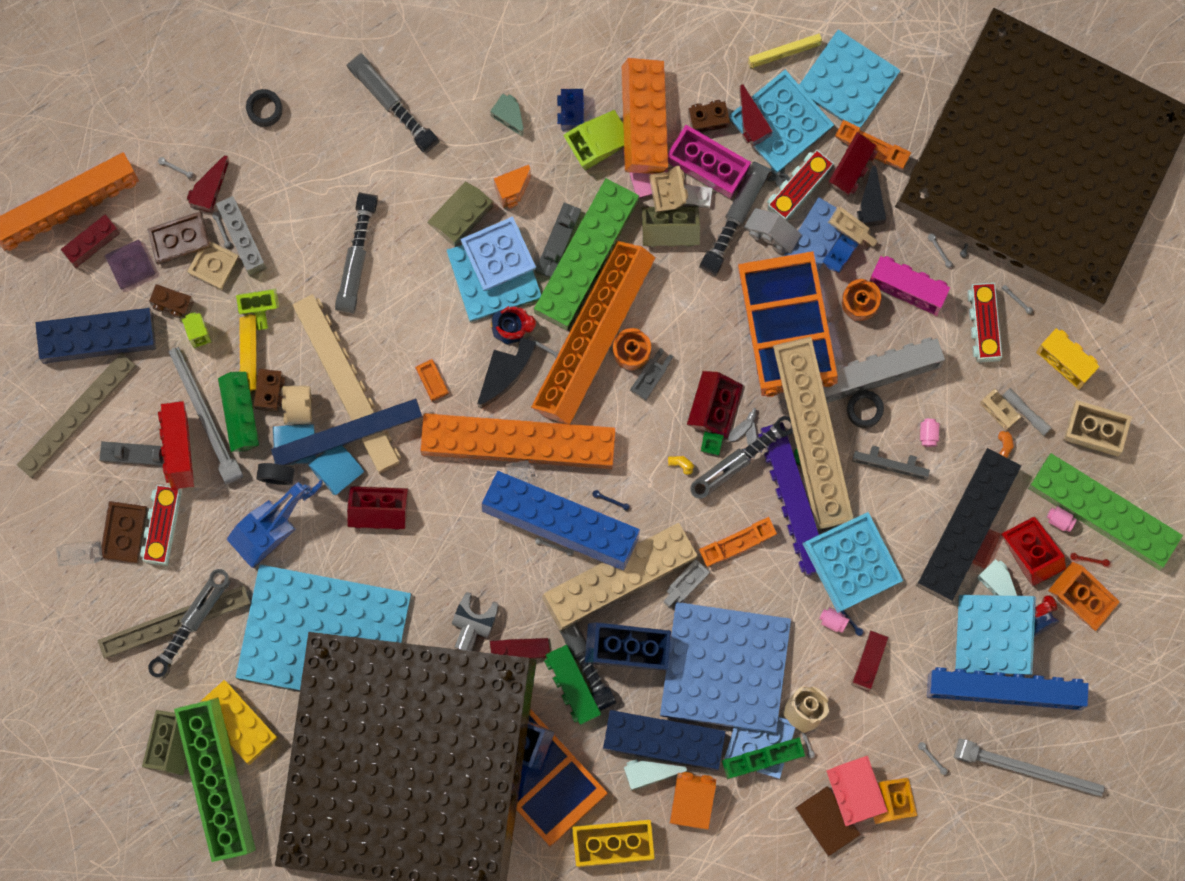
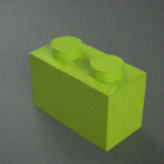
[182,312,211,348]

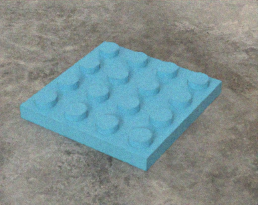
[799,30,900,129]
[729,69,834,174]
[446,227,541,322]
[802,512,903,613]
[955,595,1036,675]

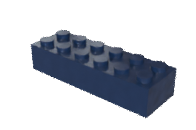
[35,308,156,364]
[603,710,725,771]

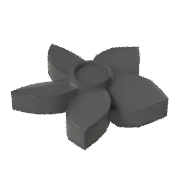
[767,167,790,188]

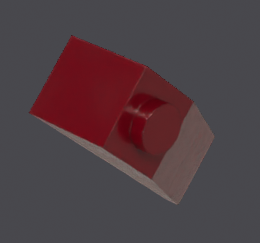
[739,84,773,147]
[187,155,230,213]
[851,630,889,692]
[490,638,550,659]

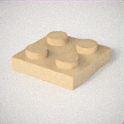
[187,242,239,290]

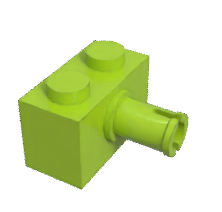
[236,288,279,330]

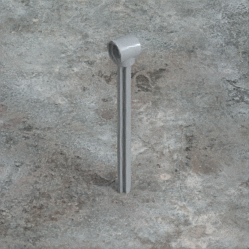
[169,347,244,485]
[954,739,1104,797]

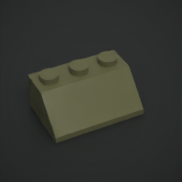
[427,181,493,247]
[642,206,700,247]
[142,710,187,775]

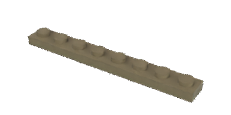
[17,352,136,478]
[97,585,251,659]

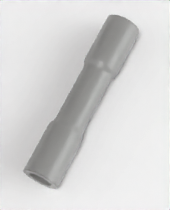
[1002,388,1051,436]

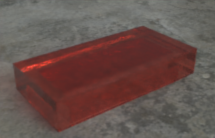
[972,529,1001,569]

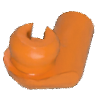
[998,431,1014,458]

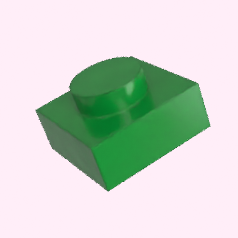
[701,431,724,455]

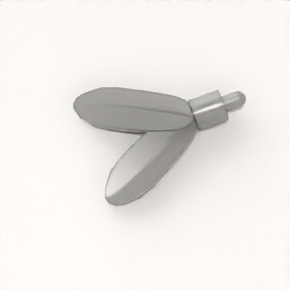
[728,408,757,446]

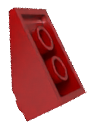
[1001,516,1066,587]

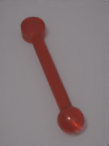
[1070,553,1110,567]

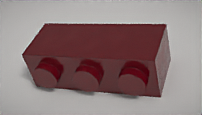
[60,214,120,269]

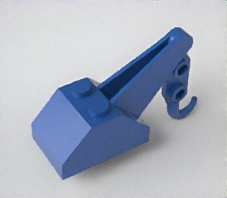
[226,480,323,568]

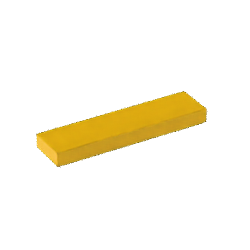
[239,314,257,392]

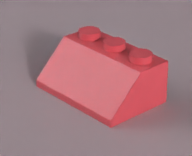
[826,756,888,826]

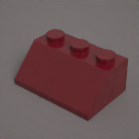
[829,132,878,197]
[687,371,743,439]
[347,486,408,530]

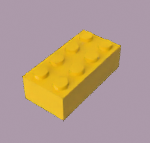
[200,679,278,765]
[572,820,654,867]

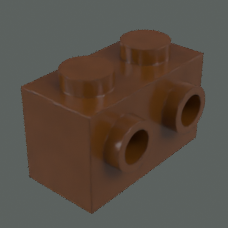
[688,100,730,133]
[149,284,194,319]
[254,369,286,412]

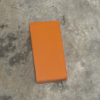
[415,359,449,402]

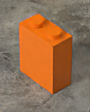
[670,772,716,830]

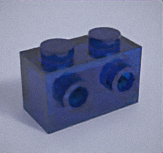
[557,89,584,130]

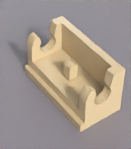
[980,389,1022,431]

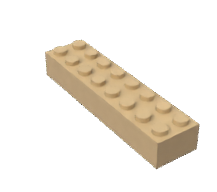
[542,522,697,631]

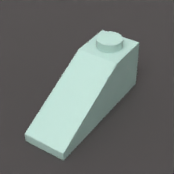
[977,559,1017,596]
[624,759,687,791]

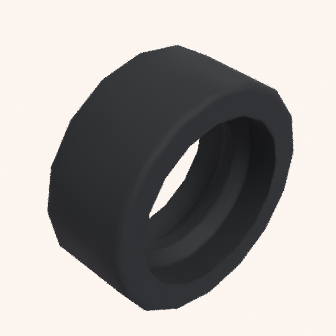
[246,89,283,127]
[847,390,884,428]
[256,463,295,485]

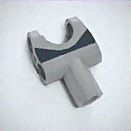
[452,592,498,651]

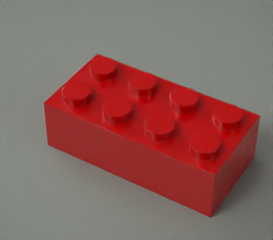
[158,401,194,490]

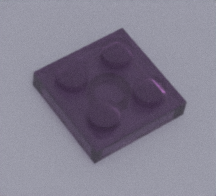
[105,239,155,290]

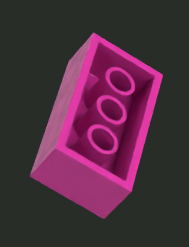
[668,125,751,199]
[870,256,951,316]

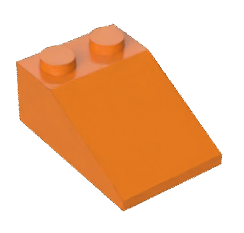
[1048,562,1120,631]

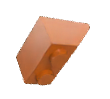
[494,164,531,208]

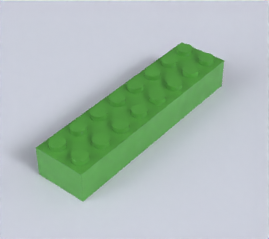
[534,178,639,331]
[1028,453,1183,571]
[174,698,256,862]

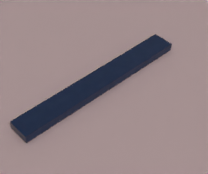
[271,398,423,465]

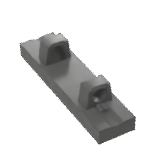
[535,202,581,278]
[99,441,164,466]
[852,445,930,480]

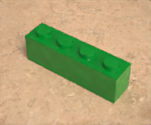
[218,372,259,452]
[544,644,601,725]

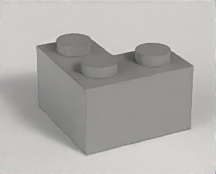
[744,208,802,253]

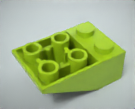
[563,110,624,171]

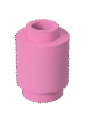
[920,418,940,447]
[1047,506,1077,532]
[819,607,849,633]

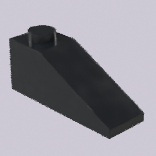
[857,165,886,227]

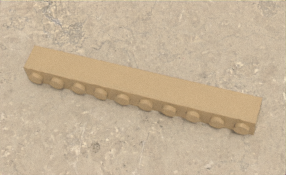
[292,294,401,475]

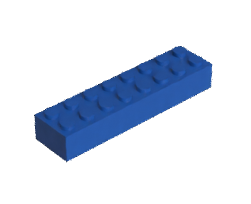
[482,471,640,571]
[927,667,1089,710]

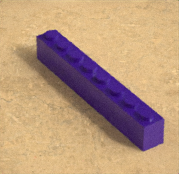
[758,422,819,577]

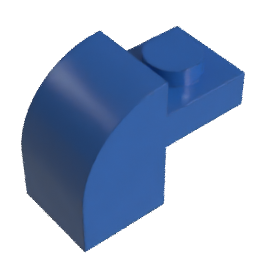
[822,234,859,273]

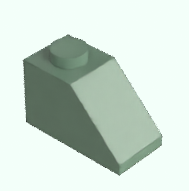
[490,93,524,136]

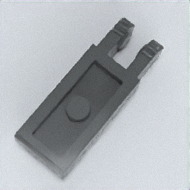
[630,348,674,401]

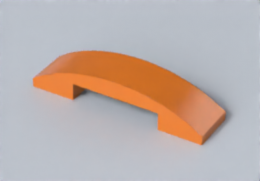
[835,120,911,170]
[699,517,777,567]

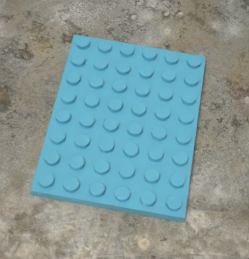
[235,564,411,691]

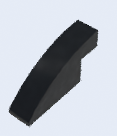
[477,338,536,408]

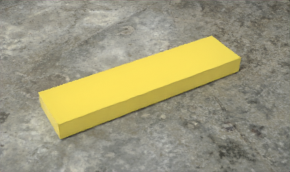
[748,33,822,69]

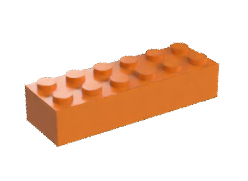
[621,58,668,174]

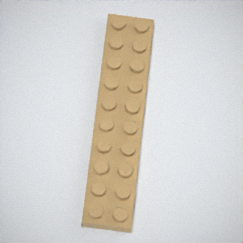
[773,336,854,530]

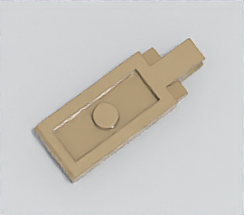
[828,207,877,247]

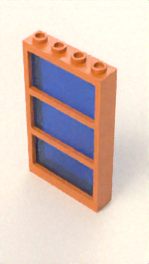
[738,251,838,397]
[516,709,608,847]

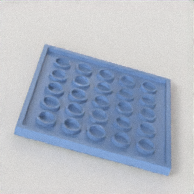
[660,602,791,733]

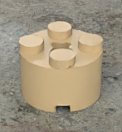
[282,385,312,424]
[784,686,829,733]

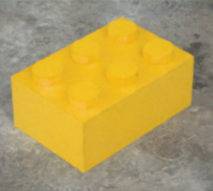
[1036,328,1099,390]

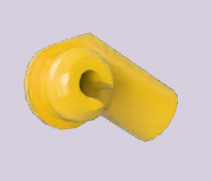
[668,456,694,475]

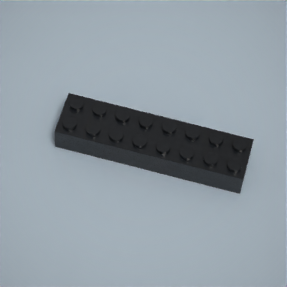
[916,448,1022,604]

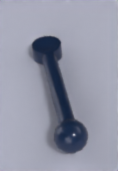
[592,490,630,511]
[841,610,863,636]

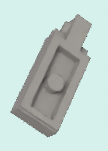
[663,560,710,608]

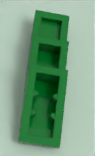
[722,737,805,780]

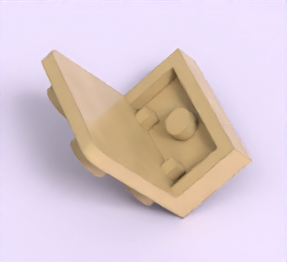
[649,166,688,213]

